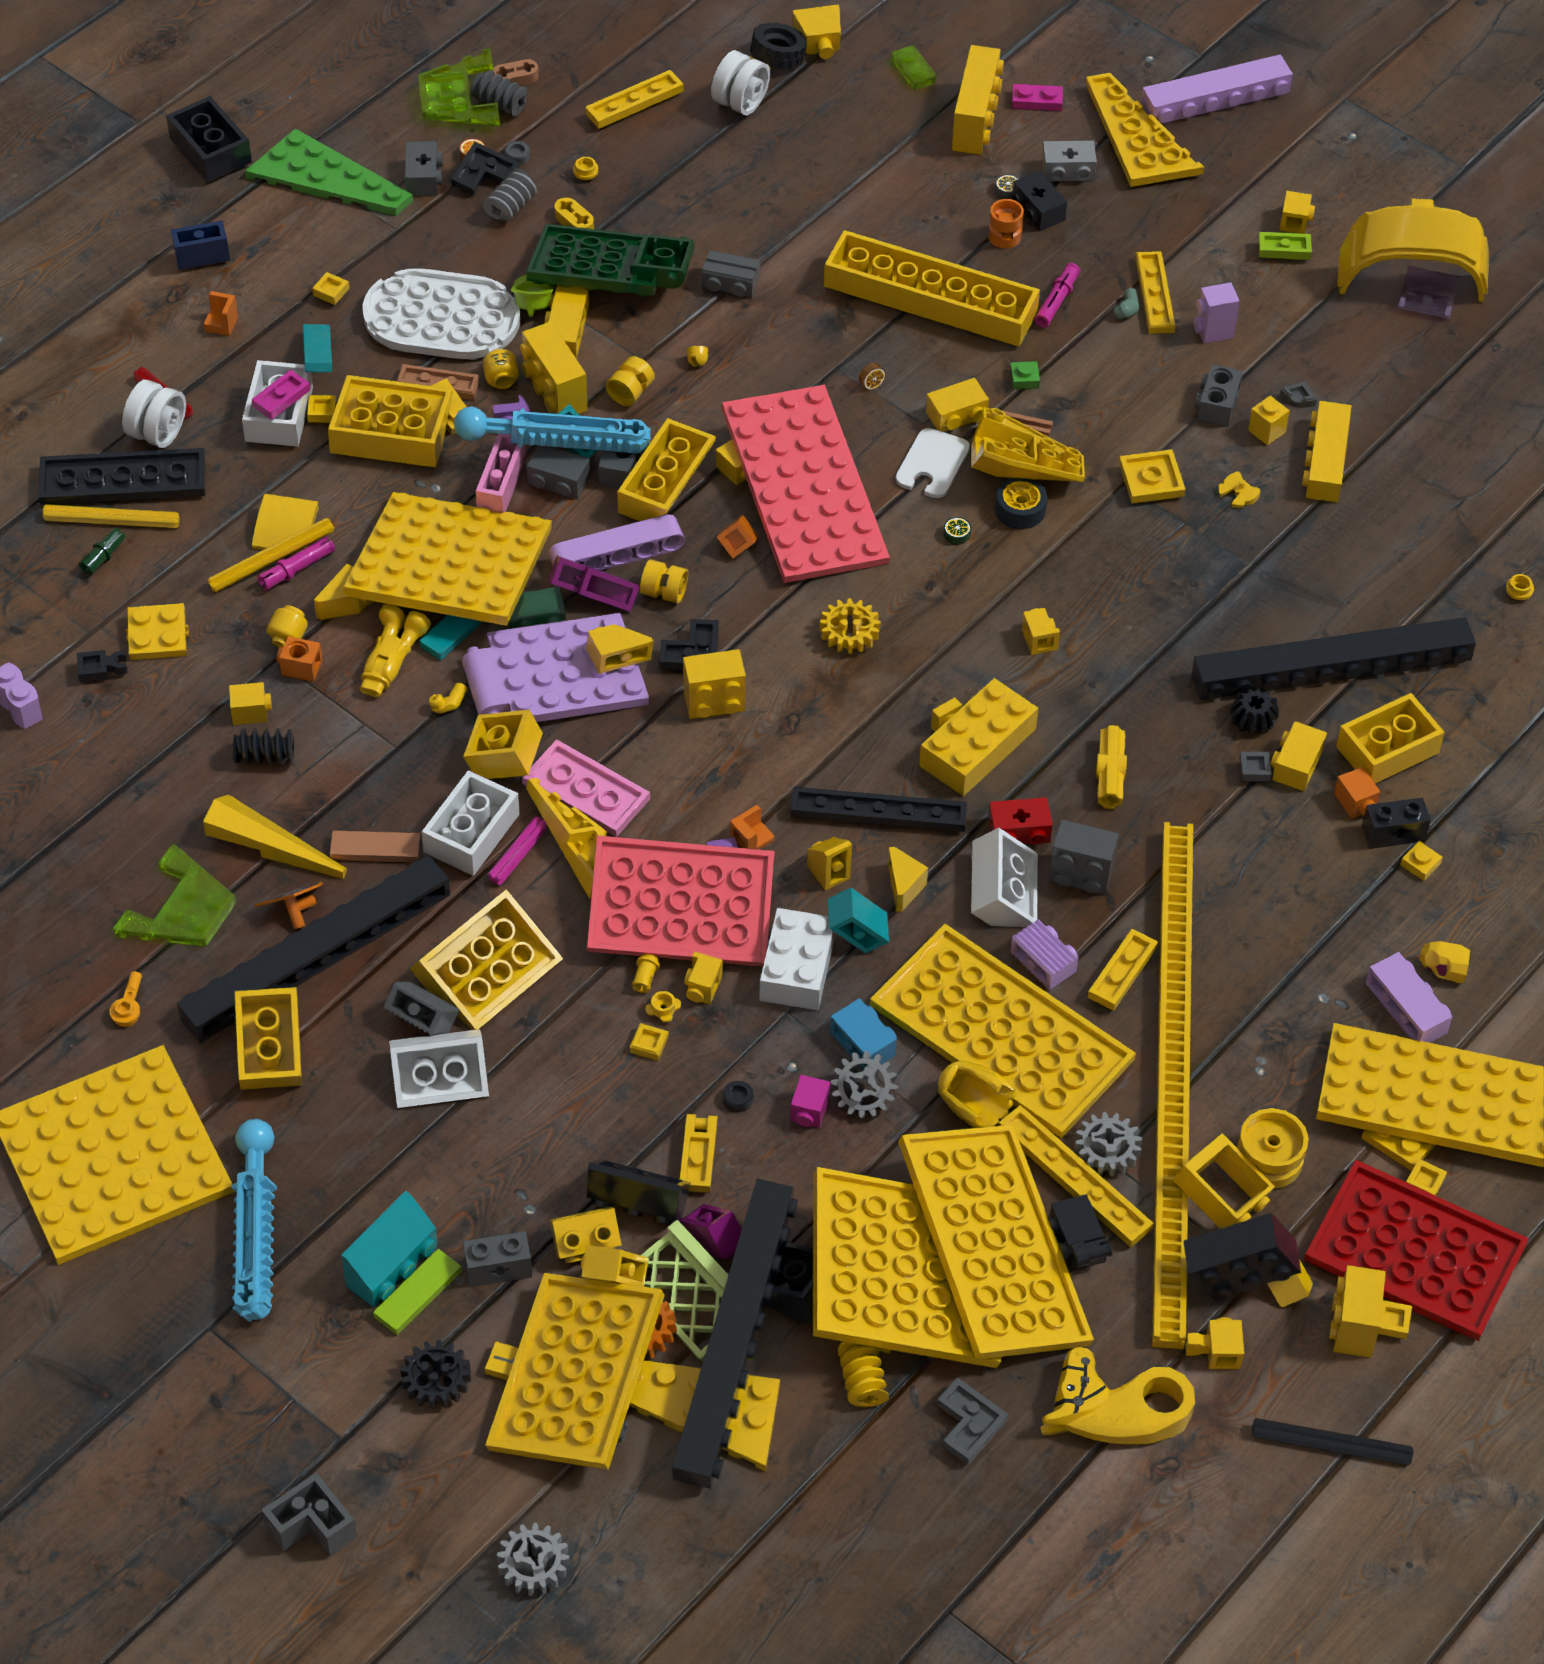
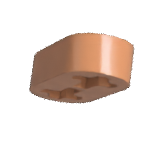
[492,59,539,86]

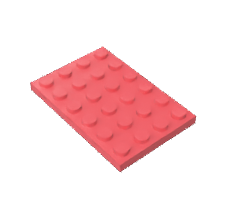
[587,835,774,967]

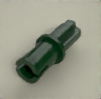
[78,528,125,576]

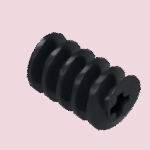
[233,727,295,765]

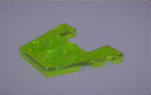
[418,48,501,127]
[113,844,236,946]

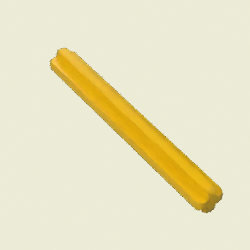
[43,505,180,528]
[208,518,334,592]

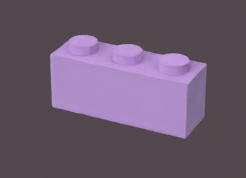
[1366,952,1452,1043]

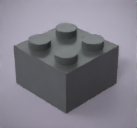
[1049,819,1119,895]

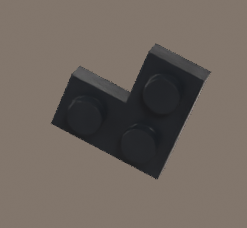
[451,141,520,195]
[659,619,719,670]

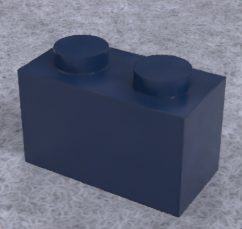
[171,220,230,270]

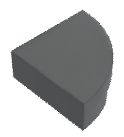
[1280,381,1317,407]

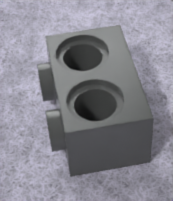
[1194,364,1243,427]

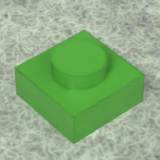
[1010,361,1040,389]

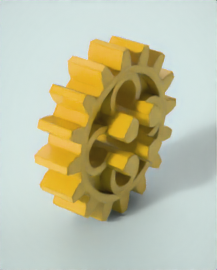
[819,598,881,654]

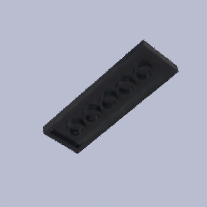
[38,448,205,505]

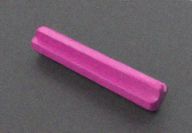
[488,817,547,886]

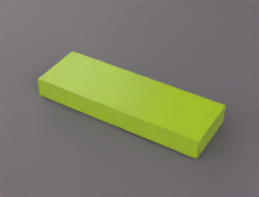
[373,1249,462,1335]

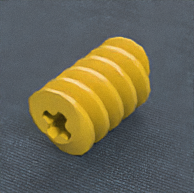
[838,1341,889,1408]

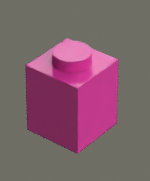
[790,1075,830,1128]

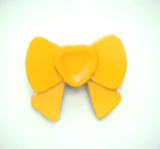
[1219,472,1260,508]

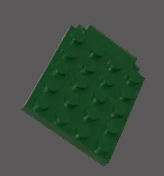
[526,224,695,297]

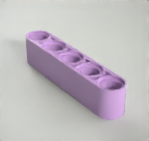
[548,515,685,570]

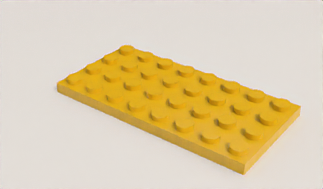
[870,924,1136,1139]
[1316,1023,1544,1167]
[898,1125,1094,1360]

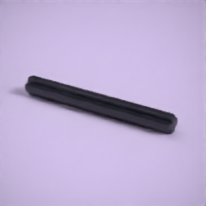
[1252,1418,1414,1465]

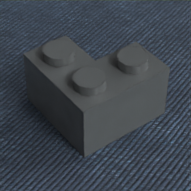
[261,1472,357,1556]

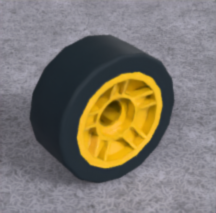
[995,478,1048,529]

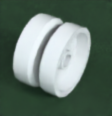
[711,50,770,115]
[122,380,186,448]

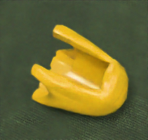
[938,1061,1016,1128]

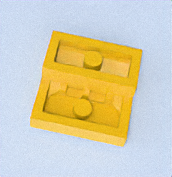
[252,494,319,555]

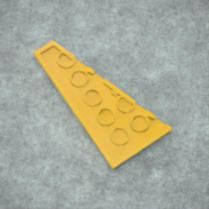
[1085,73,1204,187]
[630,1360,780,1472]

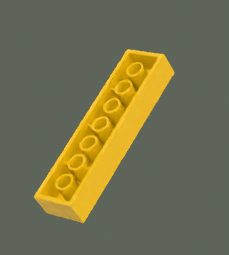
[824,230,1040,347]

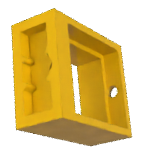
[1173,1133,1275,1229]

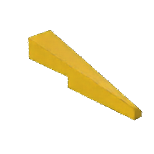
[526,778,607,899]
[203,795,347,879]

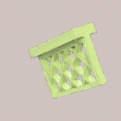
[641,1220,728,1362]

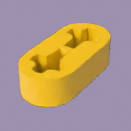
[554,198,594,229]

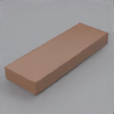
[397,364,481,401]
[330,831,421,863]

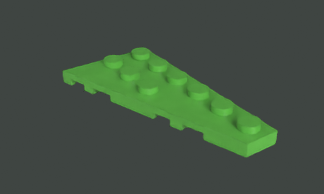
[245,129,413,216]

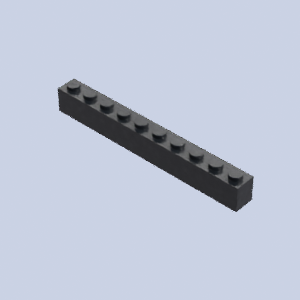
[1192,617,1476,700]
[177,855,450,1043]
[672,1178,798,1489]

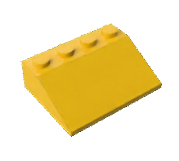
[328,375,453,467]
[409,889,563,1030]

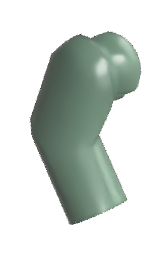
[1114,288,1139,320]

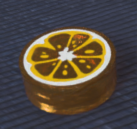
[859,363,886,390]

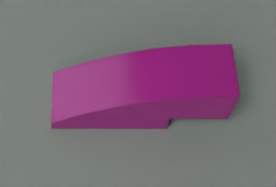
[547,555,640,612]

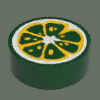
[943,517,971,544]

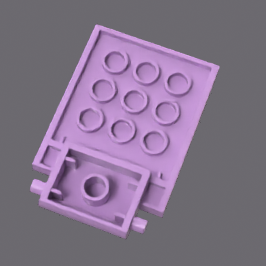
[462,613,649,722]

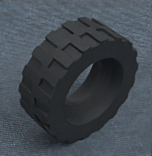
[749,22,807,70]

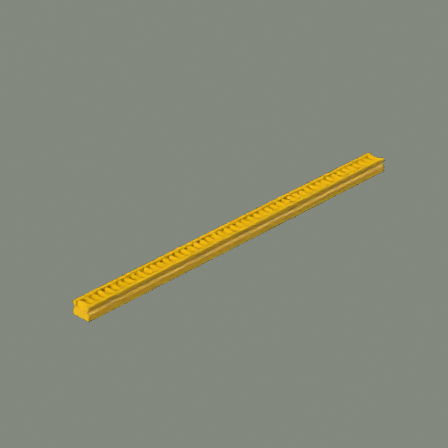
[1152,822,1193,1349]

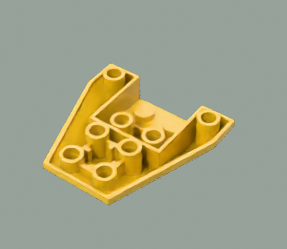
[971,407,1085,482]

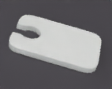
[896,428,970,498]

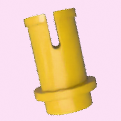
[631,954,660,993]

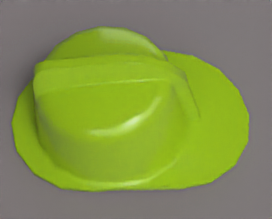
[511,275,556,317]

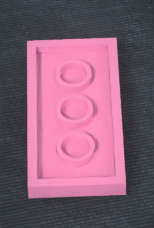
[522,739,650,837]

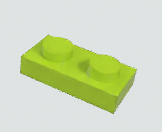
[1258,232,1312,260]

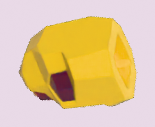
[1419,941,1470,983]

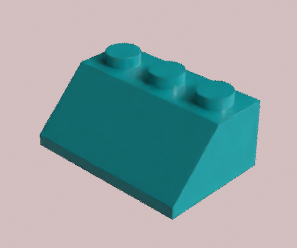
[341,1191,438,1308]

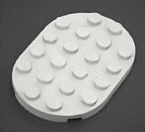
[362,269,520,360]

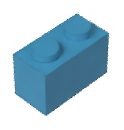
[830,998,897,1070]

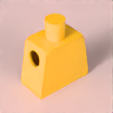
[792,5,841,59]

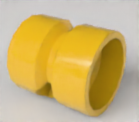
[606,356,655,407]
[640,559,688,604]

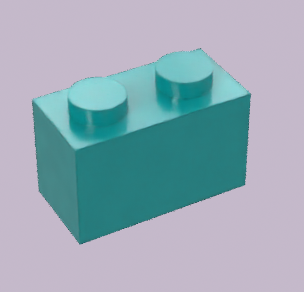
[827,888,889,953]

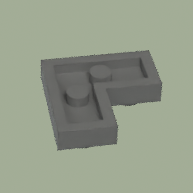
[937,1377,1009,1465]

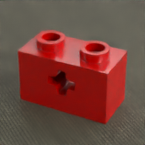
[988,797,1053,845]

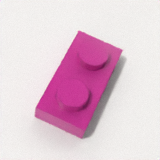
[1012,84,1063,111]
[251,369,310,420]

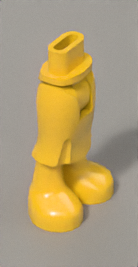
[359,604,431,697]

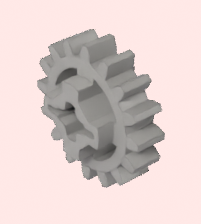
[831,1051,899,1118]
[1074,1112,1142,1177]
[497,1523,570,1596]

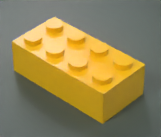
[952,45,1004,155]
[919,678,1039,797]

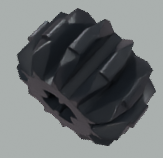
[1230,687,1280,735]

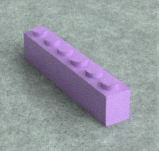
[1141,54,1293,124]

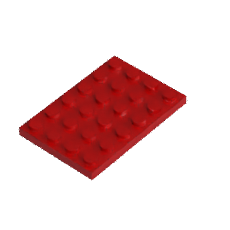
[1304,1160,1529,1341]

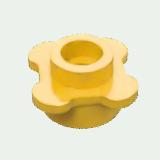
[646,991,681,1023]

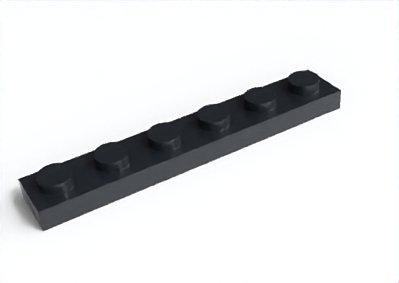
[791,787,967,832]

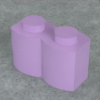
[0,662,43,729]

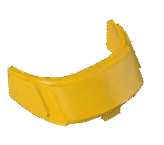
[1337,198,1489,302]

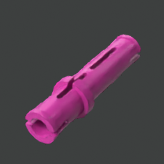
[1034,263,1081,328]
[257,536,335,591]

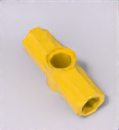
[1096,725,1127,809]

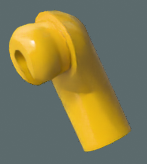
[429,683,468,714]

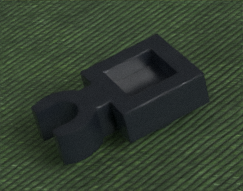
[77,650,128,682]

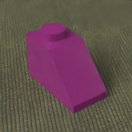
[680,1204,742,1260]

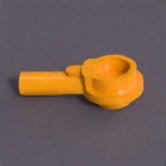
[110,971,142,1027]

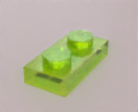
[891,45,937,90]

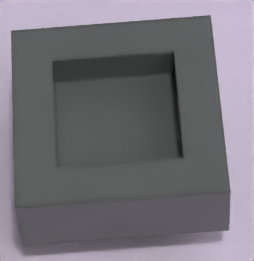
[1239,752,1271,781]

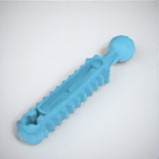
[453,406,651,454]
[232,1119,277,1322]

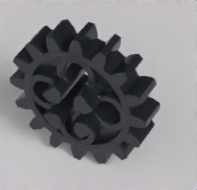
[400,1340,471,1409]

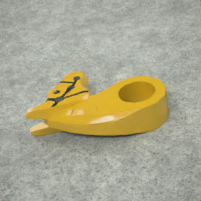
[1040,1347,1195,1444]

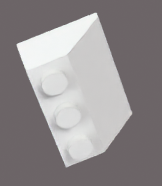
[971,828,1038,927]
[389,1029,489,1108]

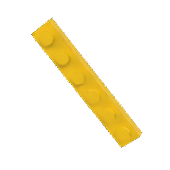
[998,1105,1154,1248]

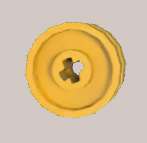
[1237,1108,1309,1189]

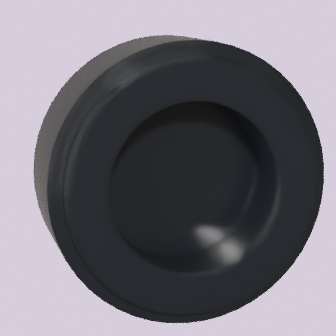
[723,1081,753,1112]

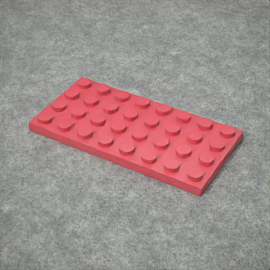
[721,385,890,583]

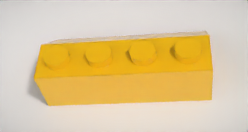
[617,418,716,521]

